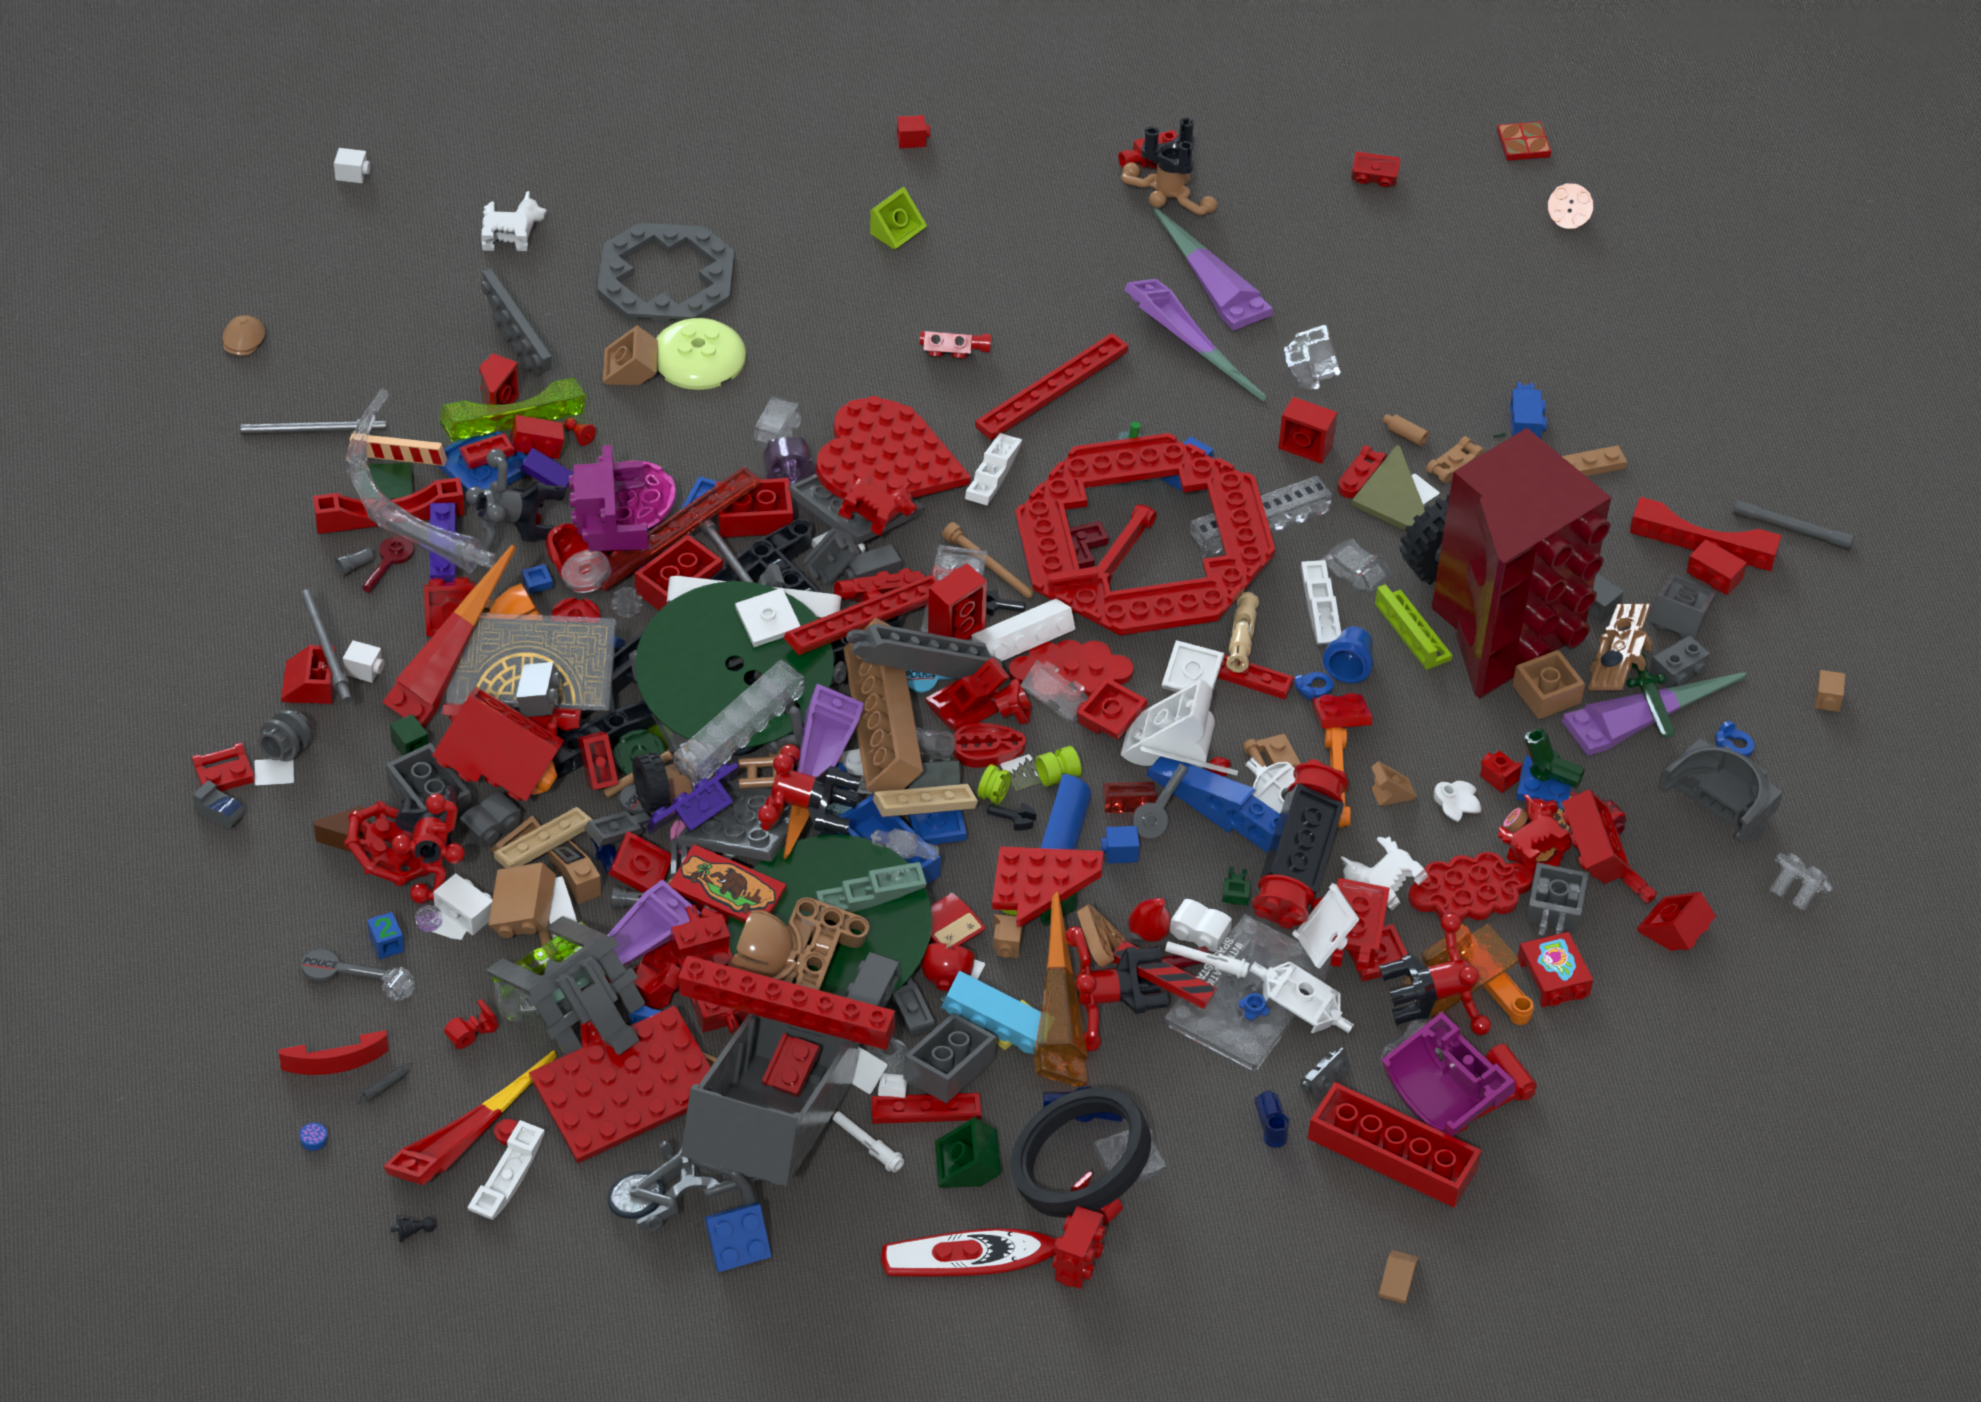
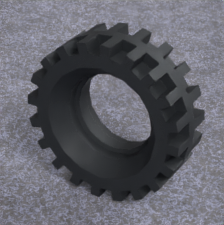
[1399,494,1450,584]

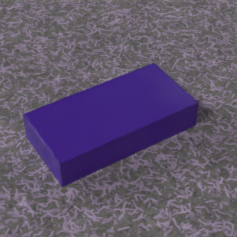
[519,448,574,490]

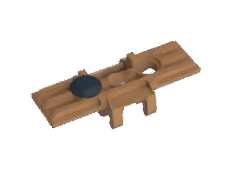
[1588,604,1652,691]

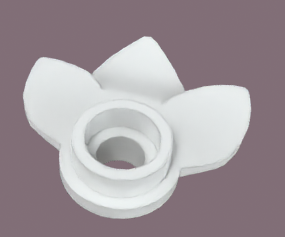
[1434,781,1481,822]

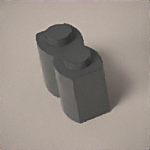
[460,791,521,848]

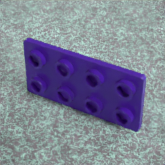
[647,762,739,834]

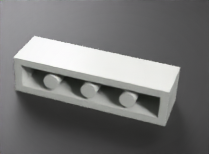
[971,599,1075,661]

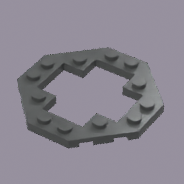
[597,223,734,322]

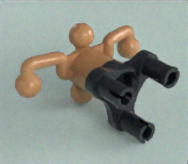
[1121,117,1218,215]

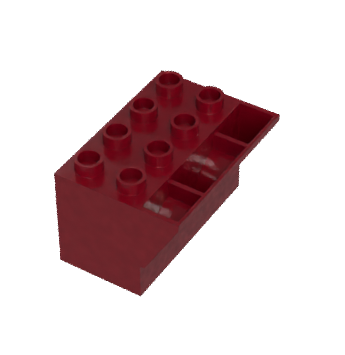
[1431,428,1611,699]

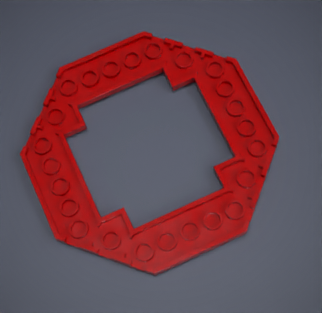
[1015,433,1275,635]

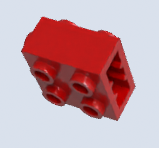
[1052,1206,1106,1289]

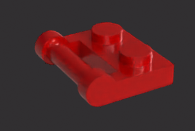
[191,742,255,792]

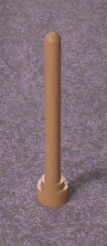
[942,522,1034,599]

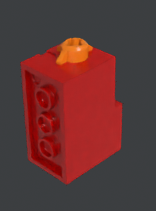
[432,686,564,801]

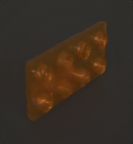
[1403,924,1519,1018]

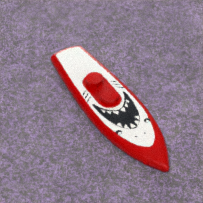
[881,1228,1057,1277]

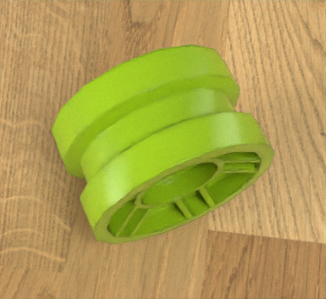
[977,764,1012,805]

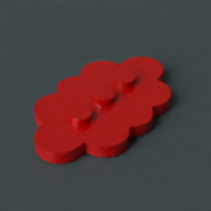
[1008,639,1134,701]
[1408,852,1533,922]

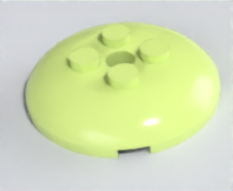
[656,318,746,390]

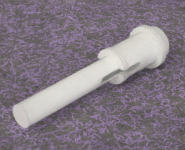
[1165,941,1250,979]
[833,1111,904,1173]

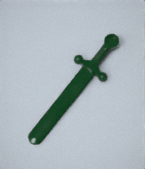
[1627,653,1675,737]

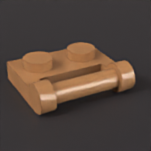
[1242,733,1301,768]

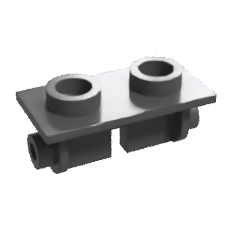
[1300,1048,1350,1101]

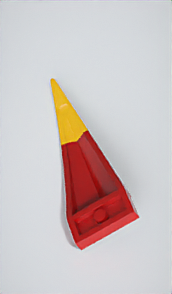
[383,1050,557,1185]

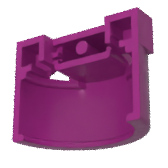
[1382,1012,1516,1136]

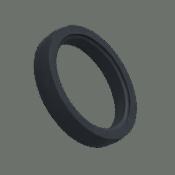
[1010,1088,1152,1218]

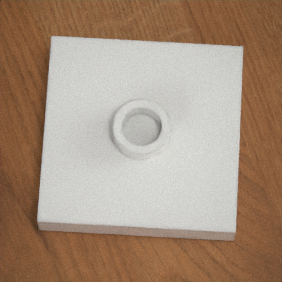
[735,588,800,647]
[1162,640,1224,693]

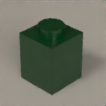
[390,714,428,756]

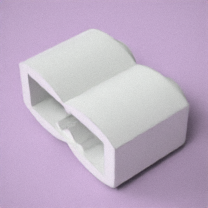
[1170,899,1232,952]

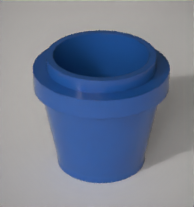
[1323,626,1373,683]

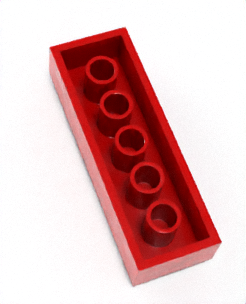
[1307,1082,1482,1208]

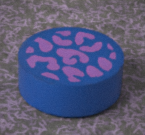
[299,1123,328,1151]

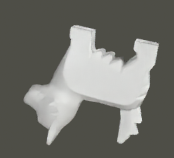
[482,191,547,251]
[1340,837,1428,910]

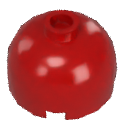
[921,943,975,991]

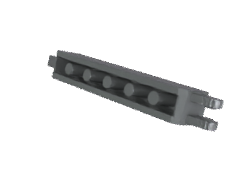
[846,624,1003,679]

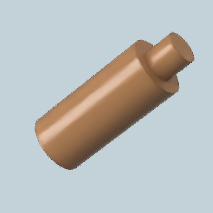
[1382,414,1429,447]

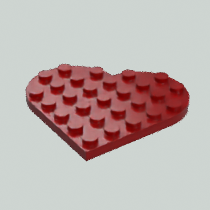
[815,396,971,499]

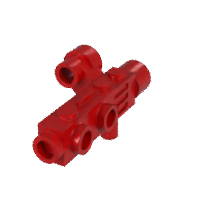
[834,568,925,602]

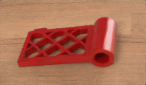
[1455,1044,1537,1135]

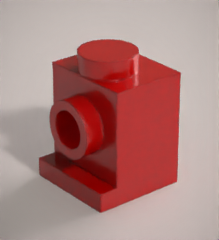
[1480,750,1523,794]

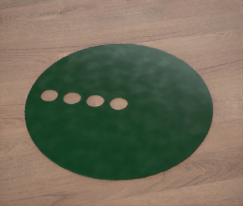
[635,581,834,748]
[727,835,932,997]

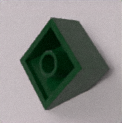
[935,1117,1001,1188]

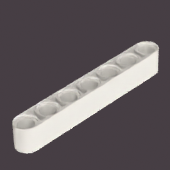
[667,576,841,619]

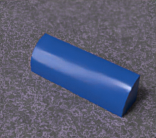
[1041,773,1092,850]

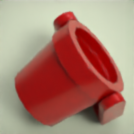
[992,679,1032,724]

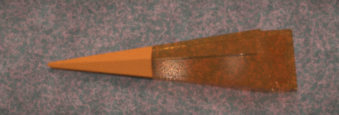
[1034,892,1088,1088]

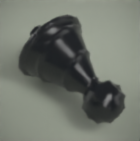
[390,1215,436,1242]

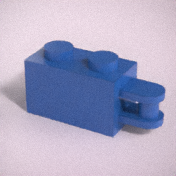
[1510,382,1547,439]

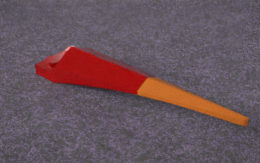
[382,545,516,728]

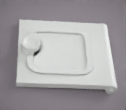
[1292,883,1359,969]

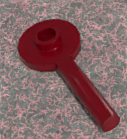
[362,536,414,593]

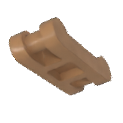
[1426,436,1485,484]

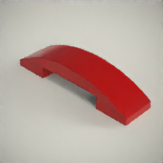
[278,1030,389,1075]

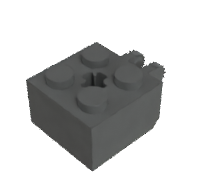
[1526,863,1588,935]

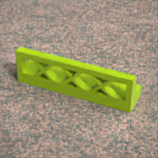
[1375,584,1452,670]

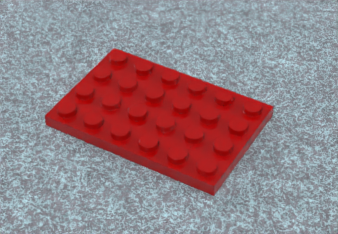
[529,1006,711,1164]

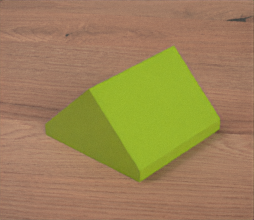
[870,187,927,249]

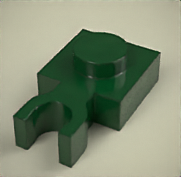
[1222,867,1250,906]

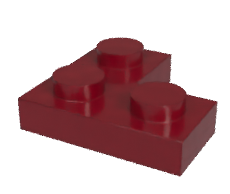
[1069,521,1109,569]

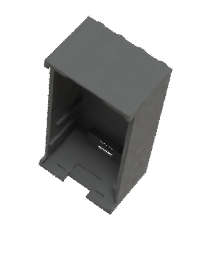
[681,1013,859,1186]

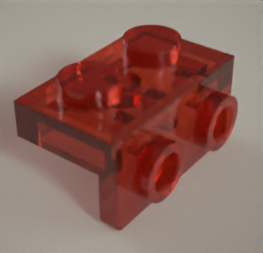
[1102,782,1157,813]

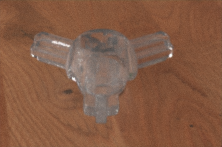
[870,828,939,861]

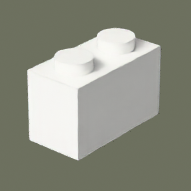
[433,873,493,935]

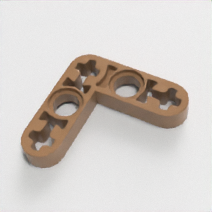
[1077,904,1126,968]

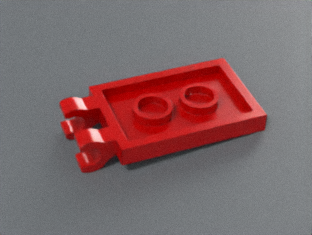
[1330,878,1390,972]

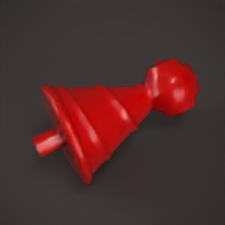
[564,418,596,446]

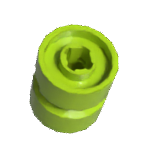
[1035,745,1082,787]

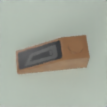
[546,840,601,905]

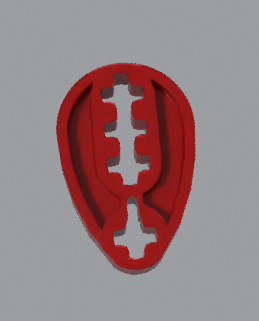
[952,723,1026,768]

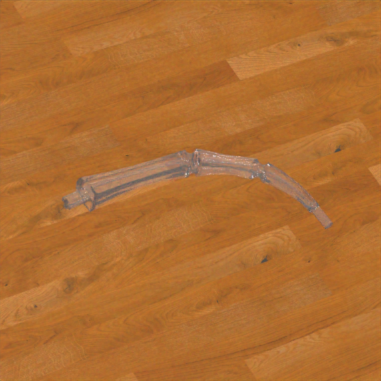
[345,388,496,573]

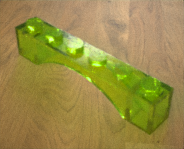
[440,377,586,441]

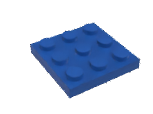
[437,423,527,493]

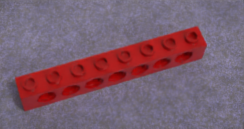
[678,955,895,1050]

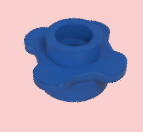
[1239,993,1270,1020]

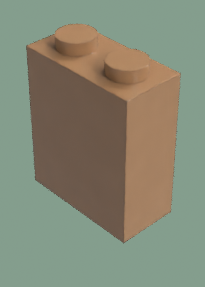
[488,862,556,938]

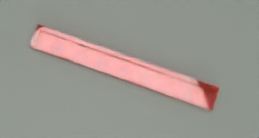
[589,466,761,591]

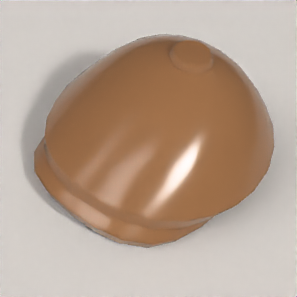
[222,315,265,356]

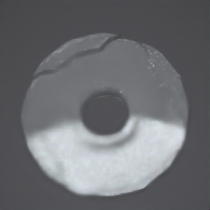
[561,550,611,593]

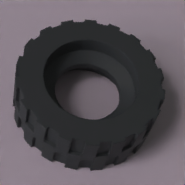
[632,752,670,812]

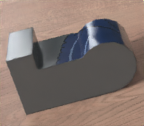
[193,780,245,828]

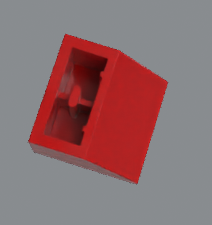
[281,645,336,704]

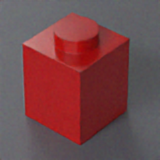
[897,115,930,149]

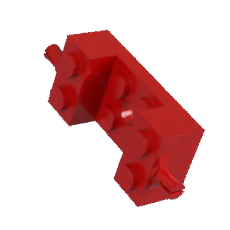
[670,905,749,1034]

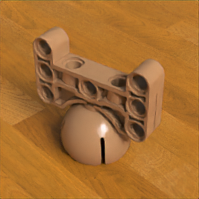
[730,897,869,991]

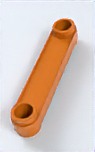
[1325,727,1351,828]
[1455,924,1534,1025]

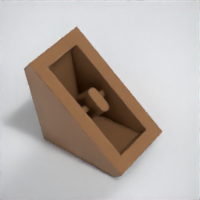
[1378,1250,1419,1304]

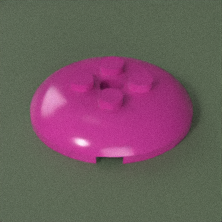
[598,461,676,530]

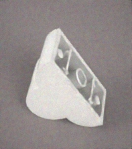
[1121,679,1215,768]

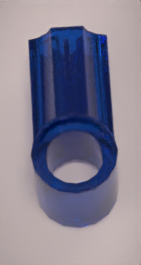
[1254,1091,1289,1148]

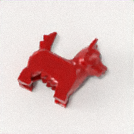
[838,475,918,536]
[1497,794,1571,874]

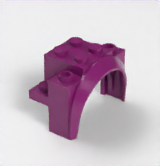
[569,445,649,552]

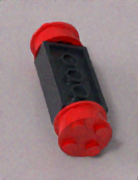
[1252,759,1349,929]

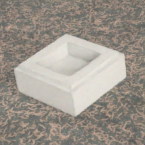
[878,1073,908,1098]

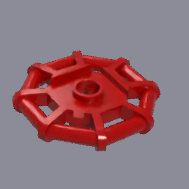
[344,801,430,886]

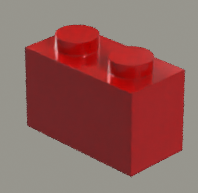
[510,415,564,459]
[1686,539,1747,595]
[578,732,619,790]

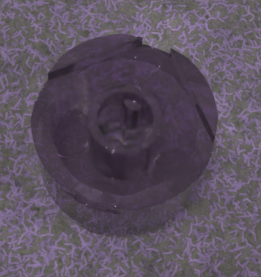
[763,437,815,485]

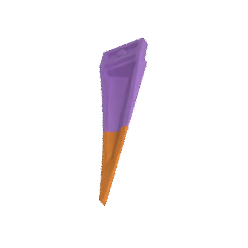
[784,684,864,859]

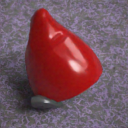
[1128,898,1171,942]

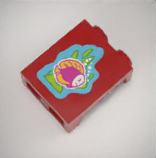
[1517,932,1593,1007]

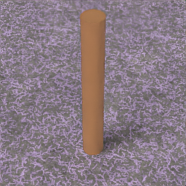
[602,750,673,799]

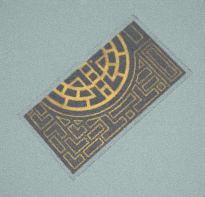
[446,613,617,711]

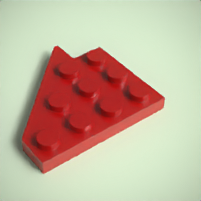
[992,847,1104,927]

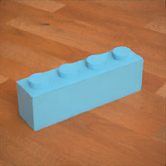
[941,971,1055,1056]

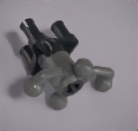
[466,449,565,561]

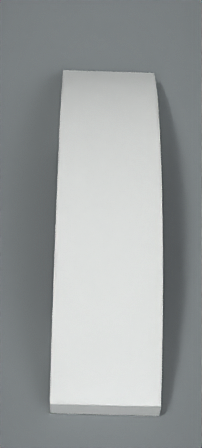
[468,1120,545,1220]

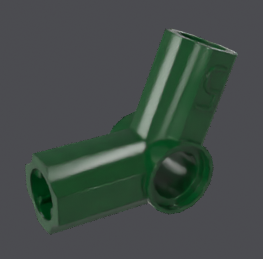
[1525,728,1585,788]

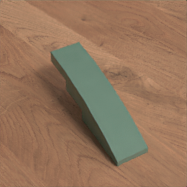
[815,862,926,912]

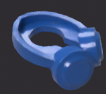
[1295,672,1334,701]
[1716,721,1755,757]

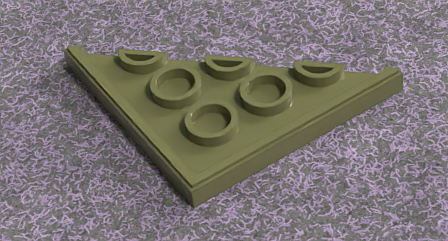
[1351,445,1425,531]

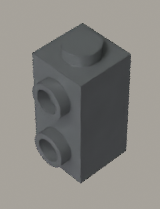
[844,544,901,580]

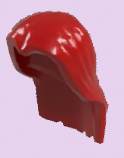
[546,523,607,592]

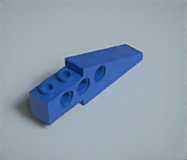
[1146,756,1280,853]

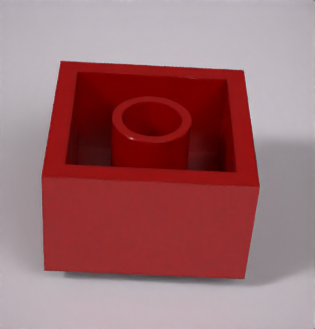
[1278,397,1337,464]

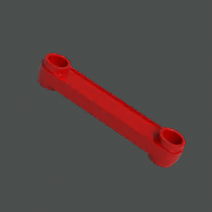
[1093,504,1157,584]

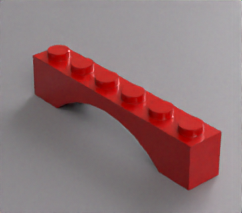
[313,477,465,534]
[1630,497,1782,572]

